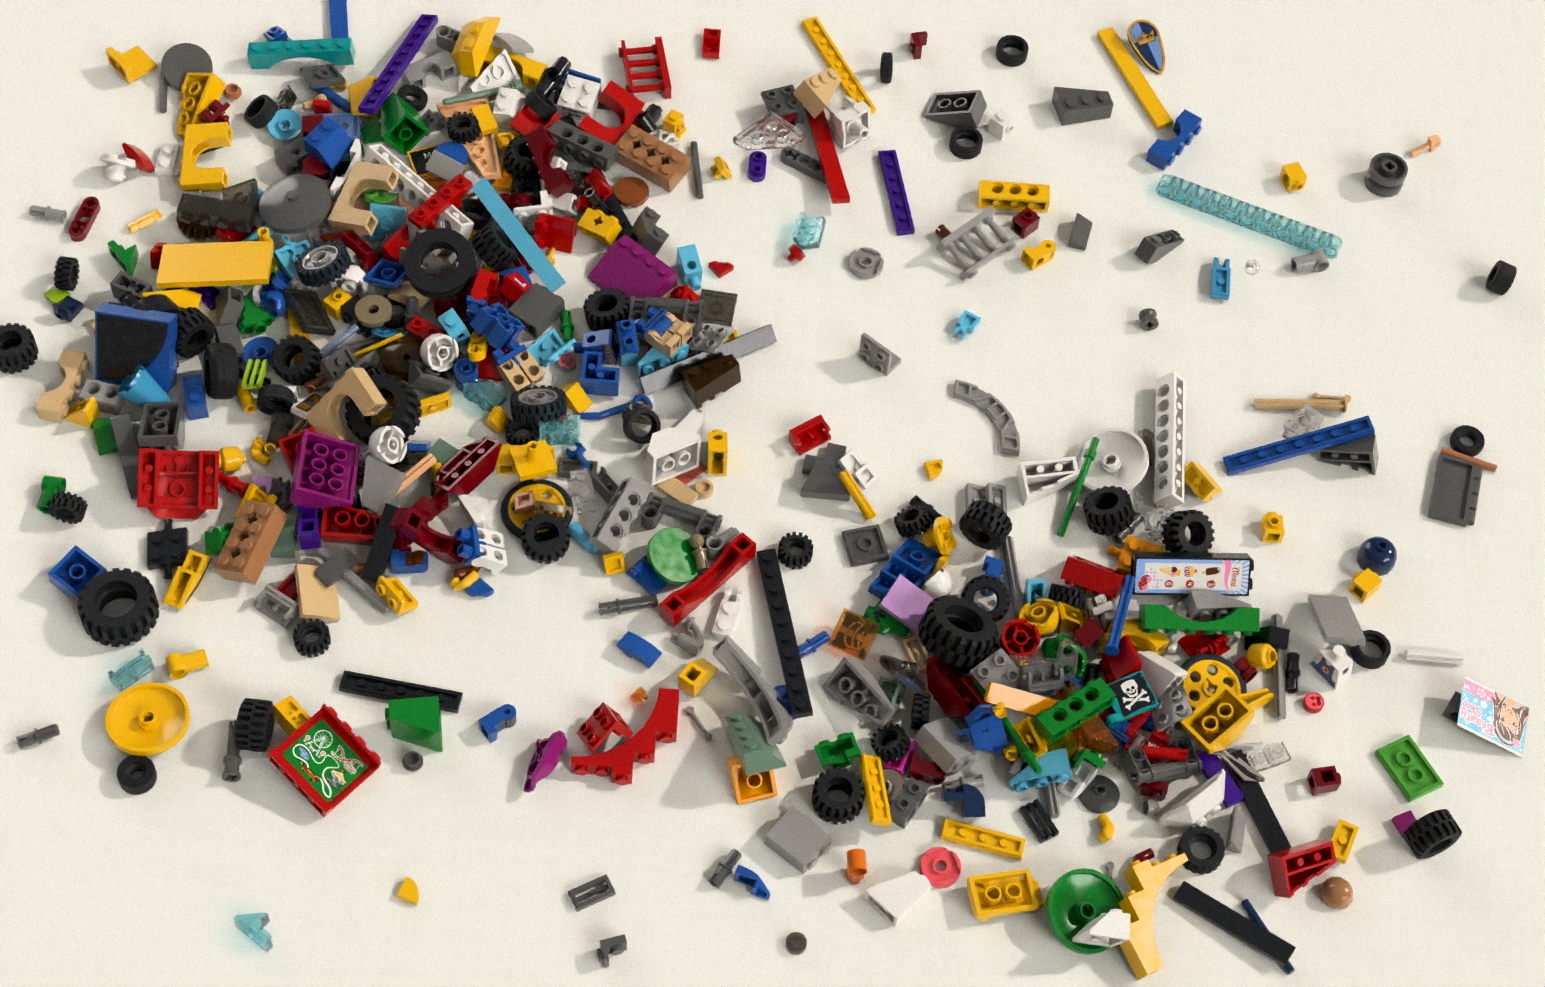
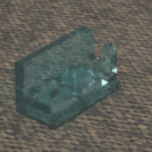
[107,649,155,692]

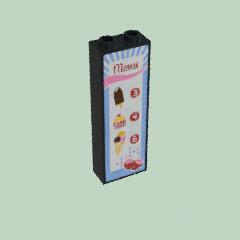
[1130,552,1254,596]

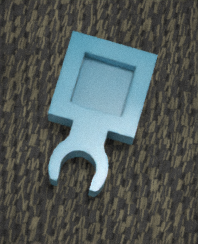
[953,310,981,341]

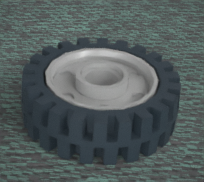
[295,241,351,287]
[510,385,567,423]

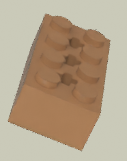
[615,124,691,193]
[213,500,288,584]

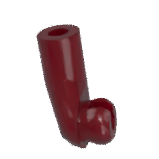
[1132,848,1155,862]

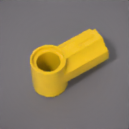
[165,649,209,680]

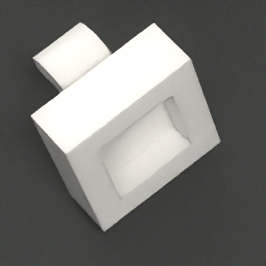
[1092,594,1117,616]

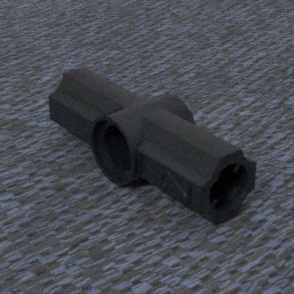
[534,56,571,98]

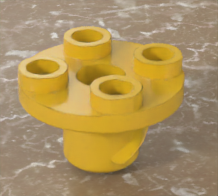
[922,516,957,555]

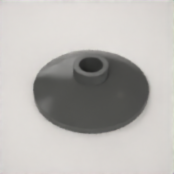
[1079,775,1120,813]

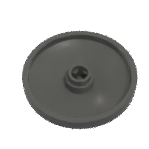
[259,174,332,234]

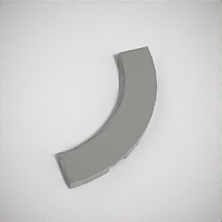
[953,380,1020,456]

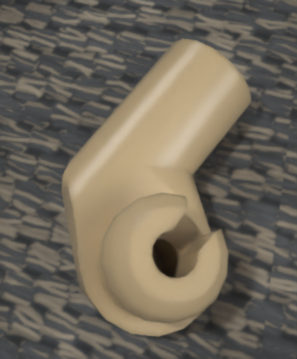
[302,94,327,111]

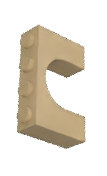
[328,160,400,236]
[305,367,387,442]

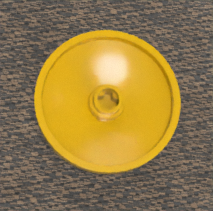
[105,682,191,756]

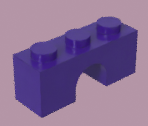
[297,505,322,550]

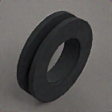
[404,228,476,299]

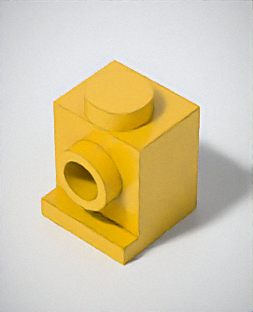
[663,109,687,140]
[1260,512,1285,543]

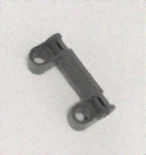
[628,296,705,336]
[641,492,723,548]
[1119,735,1203,786]

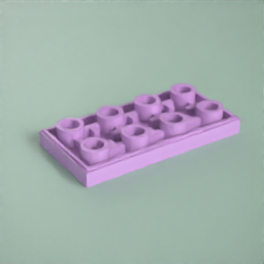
[879,574,933,636]

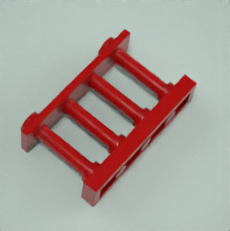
[618,36,671,99]

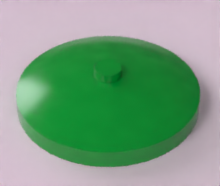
[1045,868,1124,955]

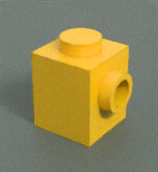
[323,288,352,321]
[1348,568,1383,603]

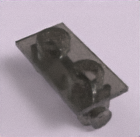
[276,85,297,111]

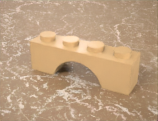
[35,348,90,423]

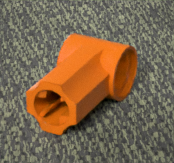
[845,849,867,884]

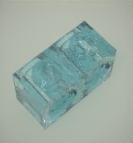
[542,415,581,446]

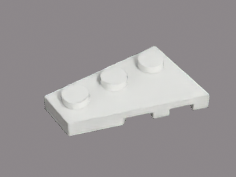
[468,49,521,99]

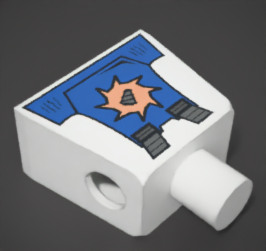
[1309,644,1353,690]

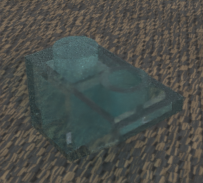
[462,379,507,412]

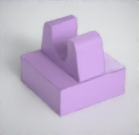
[252,475,277,495]

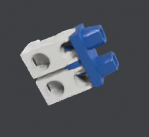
[455,525,507,575]

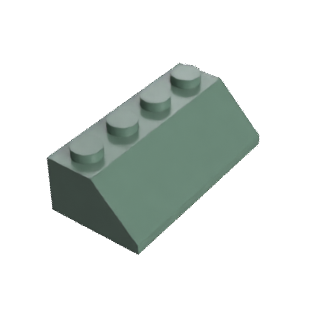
[724,712,786,776]

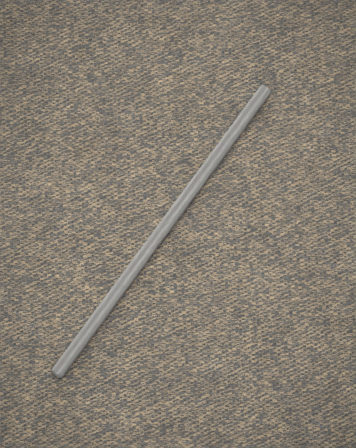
[1002,536,1060,818]

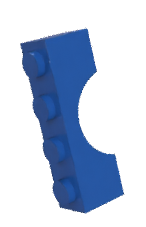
[1146,109,1202,170]

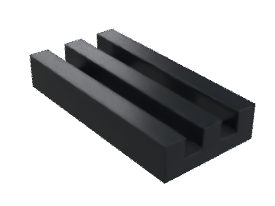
[1019,799,1059,844]

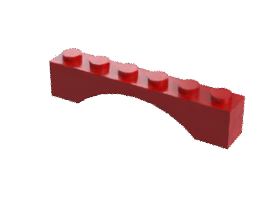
[659,532,756,628]

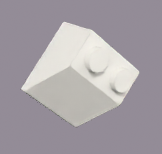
[493,87,526,129]
[1072,909,1130,947]

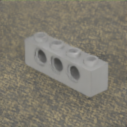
[588,476,649,554]

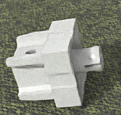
[826,96,872,149]

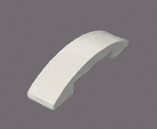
[330,138,363,202]

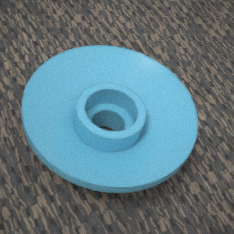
[267,109,302,141]

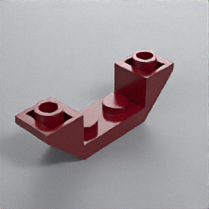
[320,230,379,274]

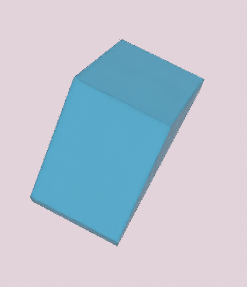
[1023,579,1047,605]

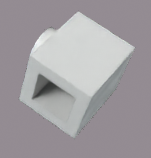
[988,109,1014,141]

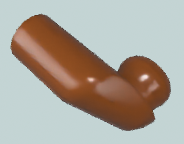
[453,564,481,580]

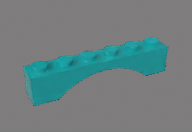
[247,38,355,69]

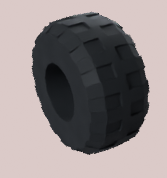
[203,343,239,400]

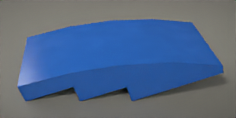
[867,537,943,600]

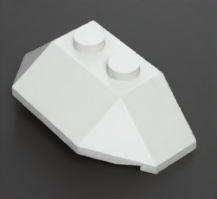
[1158,769,1226,829]

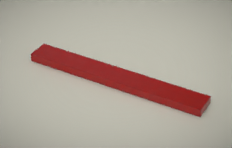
[804,107,850,204]

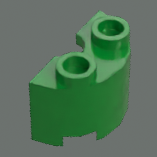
[814,732,861,770]

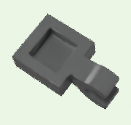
[272,476,292,510]

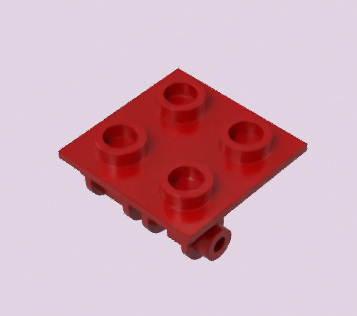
[1177,621,1231,657]

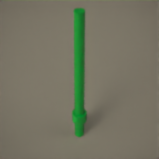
[1057,437,1099,537]
[971,677,1042,774]

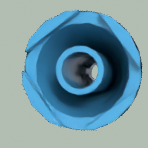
[116,365,172,407]

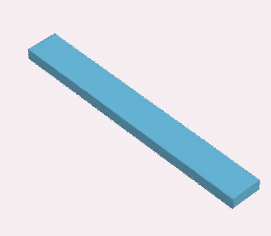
[471,177,566,293]

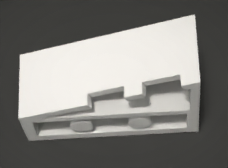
[1016,456,1079,506]

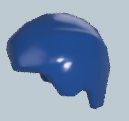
[259,290,288,318]

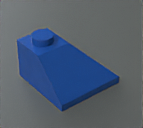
[363,259,407,290]

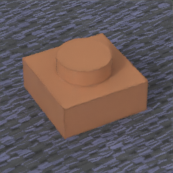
[514,490,536,514]

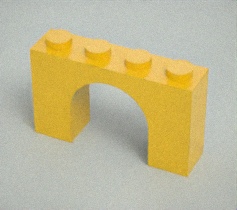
[178,122,233,192]

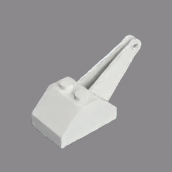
[645,407,705,486]

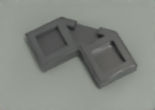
[802,443,847,475]

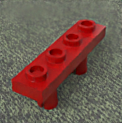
[408,173,473,230]

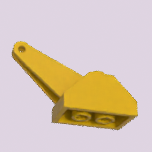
[1181,684,1274,755]

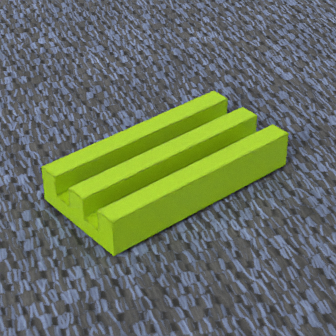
[241,359,268,389]

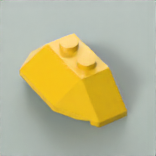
[451,16,500,78]

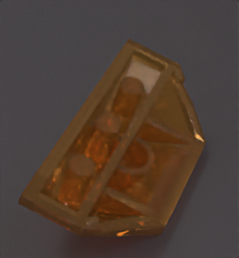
[1066,681,1119,755]

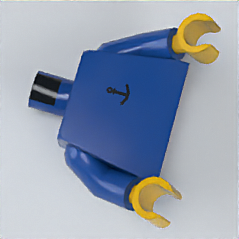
[956,701,1018,761]

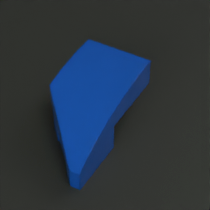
[734,865,770,900]

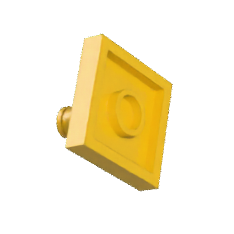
[509,440,557,481]

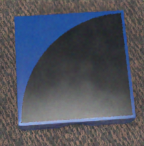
[95,303,177,392]

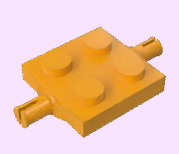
[1107,535,1164,575]

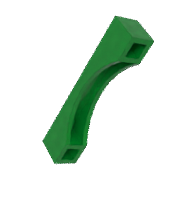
[1139,604,1260,636]

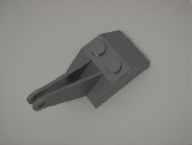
[138,401,185,450]

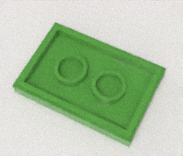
[1374,735,1444,803]

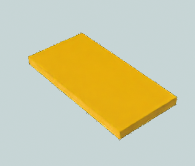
[156,240,274,288]

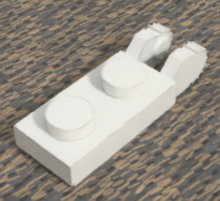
[711,587,744,638]

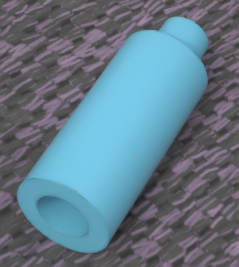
[569,522,599,554]

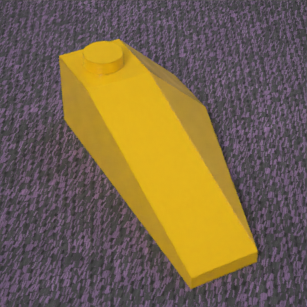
[177,72,226,136]

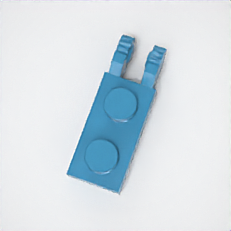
[1210,257,1231,300]

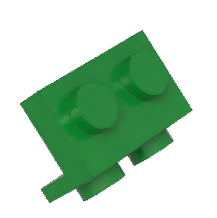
[1070,748,1106,770]

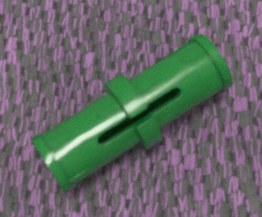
[559,310,574,345]

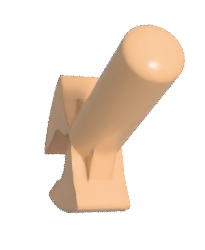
[1410,135,1441,157]

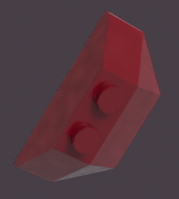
[435,436,502,495]
[926,657,980,717]

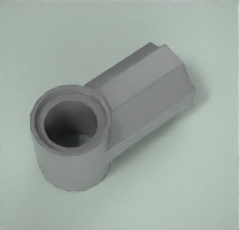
[1290,248,1329,273]
[705,527,740,561]

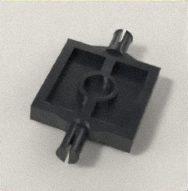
[147,519,189,580]

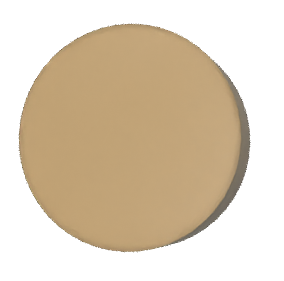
[694,479,714,499]

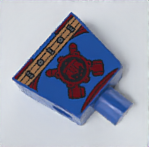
[573,329,619,365]

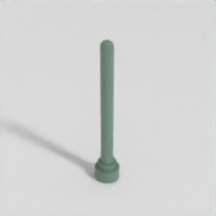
[442,79,523,105]

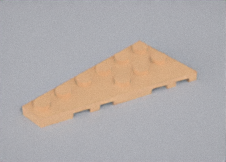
[436,98,501,180]

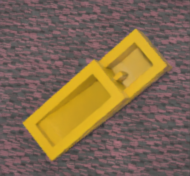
[163,549,212,610]

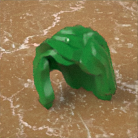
[1042,634,1087,680]

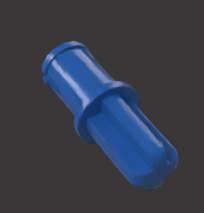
[798,631,830,658]

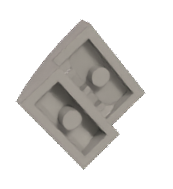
[492,33,534,53]
[965,483,1007,514]

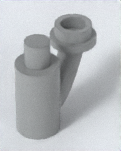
[671,616,704,655]

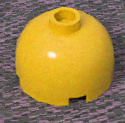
[1019,598,1060,636]

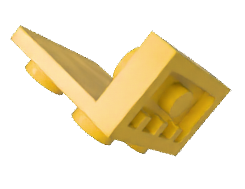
[106,46,157,83]

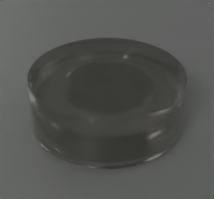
[785,932,807,955]

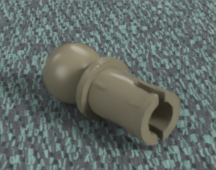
[689,534,709,571]

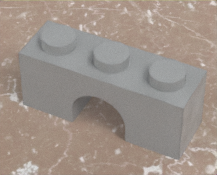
[401,50,457,89]

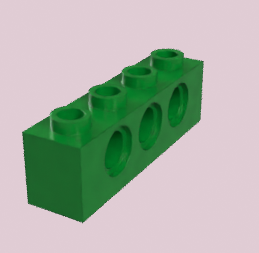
[1034,677,1116,745]

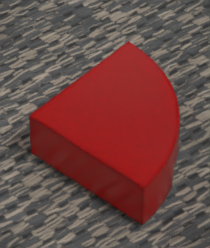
[708,261,734,278]

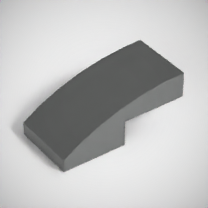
[314,547,359,588]

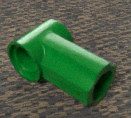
[36,475,66,514]

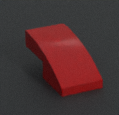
[702,28,721,59]
[122,143,155,173]

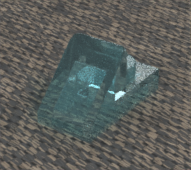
[233,913,273,952]

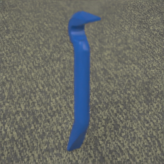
[577,394,653,420]

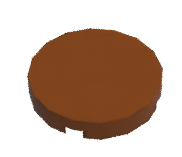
[614,177,649,207]

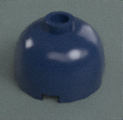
[1357,536,1397,576]

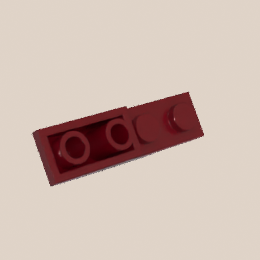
[398,490,449,550]

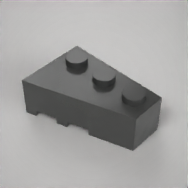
[1316,434,1379,475]

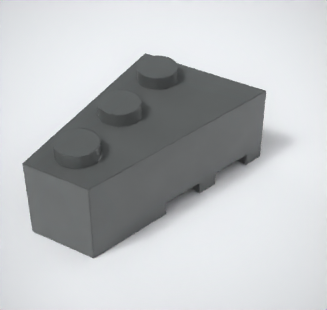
[1052,87,1114,126]

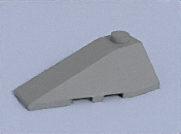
[822,656,896,726]

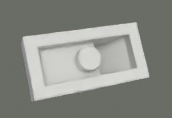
[458,494,488,529]

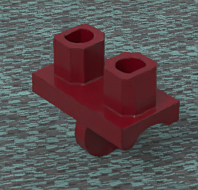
[198,99,230,125]

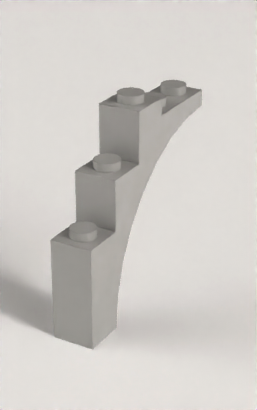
[713,635,793,747]

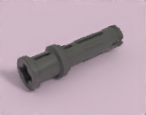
[222,720,242,782]

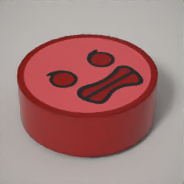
[1303,692,1324,713]

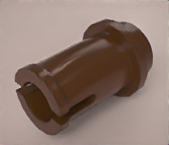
[935,224,955,244]

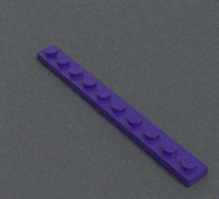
[358,14,438,115]

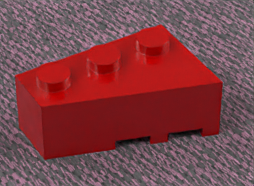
[1267,839,1337,898]

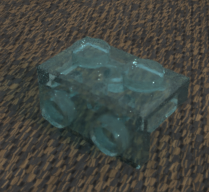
[793,212,826,250]

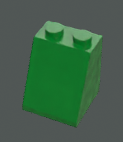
[381,92,429,156]
[385,696,443,752]

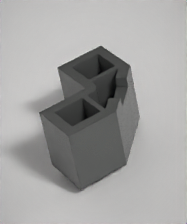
[631,206,669,256]

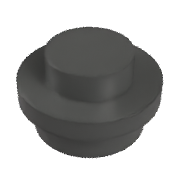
[402,751,423,772]

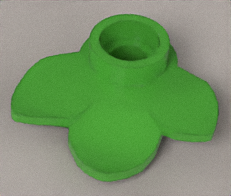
[363,189,399,204]

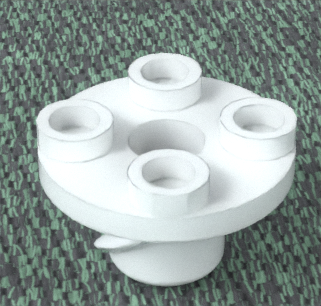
[100,153,136,182]

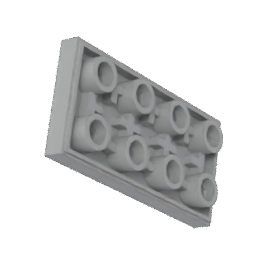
[1308,594,1366,647]

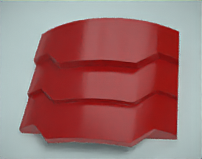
[137,448,219,519]

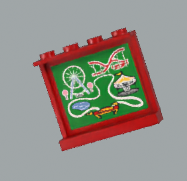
[267,704,381,817]

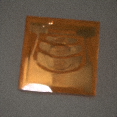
[828,608,881,661]

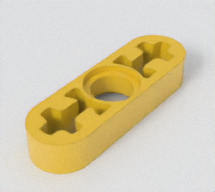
[467,331,489,362]

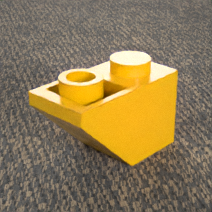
[678,658,719,698]

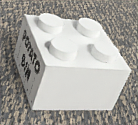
[557,75,602,120]

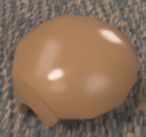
[1320,877,1353,909]

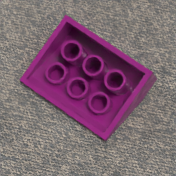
[588,234,677,304]
[289,430,361,508]

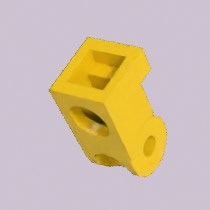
[1021,240,1056,271]

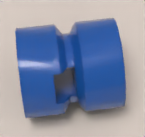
[454,358,480,393]

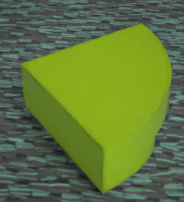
[44,289,71,304]

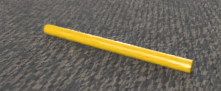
[353,332,403,358]

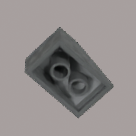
[924,90,987,128]

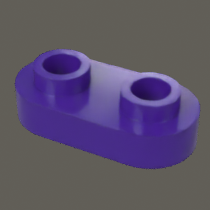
[748,151,767,182]

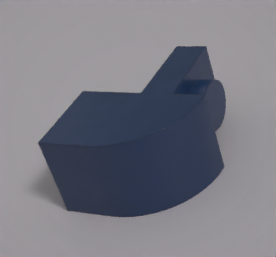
[941,784,986,818]

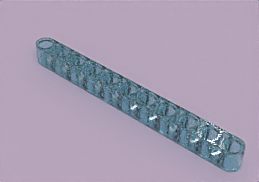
[1156,174,1343,259]

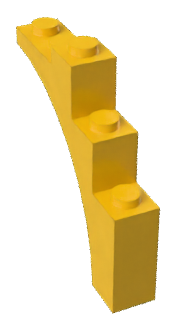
[1118,853,1188,980]

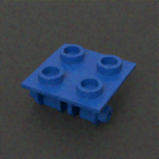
[626,554,669,595]

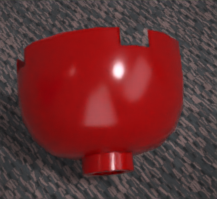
[999,618,1040,658]

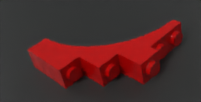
[570,688,680,785]

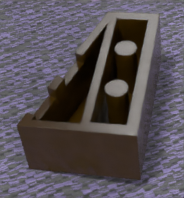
[681,354,741,409]

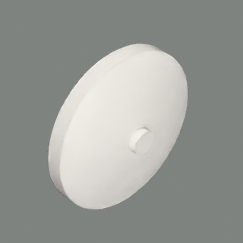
[1074,427,1149,492]

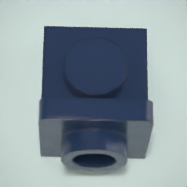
[52,296,84,323]

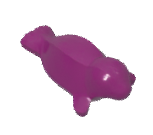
[523,731,568,793]

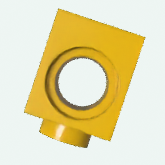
[1279,162,1307,192]

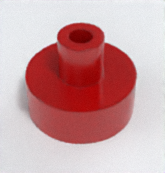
[787,243,806,262]

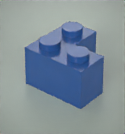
[581,351,620,396]

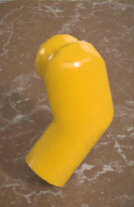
[251,440,271,466]
[450,570,480,591]

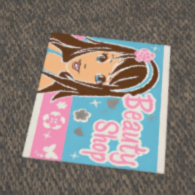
[1457,676,1529,757]

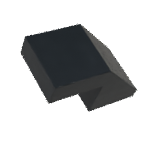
[1244,625,1290,651]

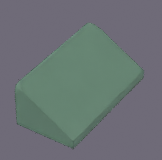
[427,438,459,464]

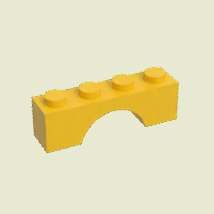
[480,45,547,89]

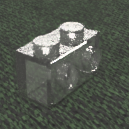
[567,468,597,515]

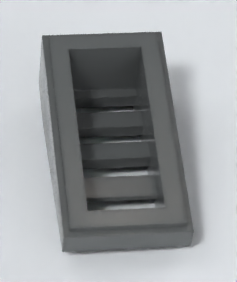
[561,154,595,173]

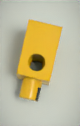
[708,429,728,476]

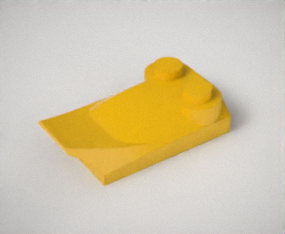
[967,869,1044,921]

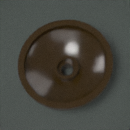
[379,336,424,389]

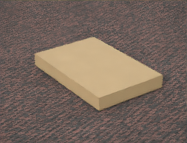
[294,564,340,622]

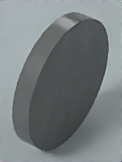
[161,43,213,91]

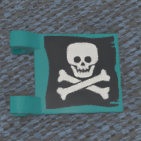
[1106,670,1160,729]

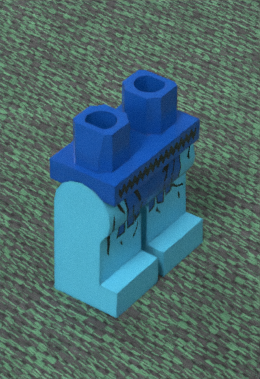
[616,320,639,367]

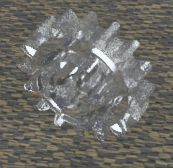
[1143,504,1175,544]

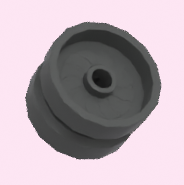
[1364,153,1408,197]

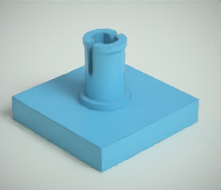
[368,203,407,241]

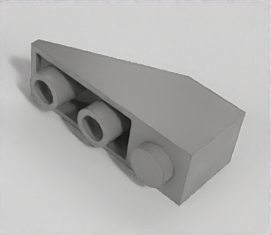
[1185,590,1252,621]

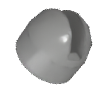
[1143,799,1160,816]

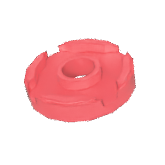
[919,847,962,888]

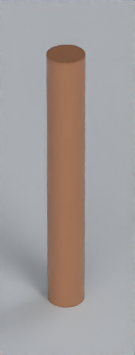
[1440,447,1497,472]

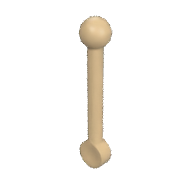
[1313,393,1351,403]

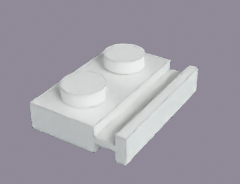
[155,143,183,177]

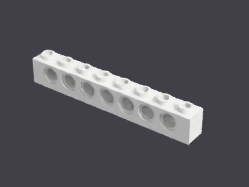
[363,143,474,240]
[1153,371,1186,511]

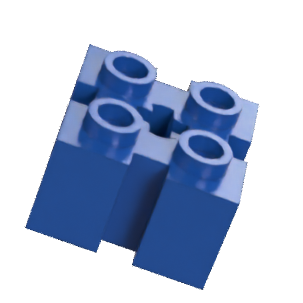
[469,302,526,349]

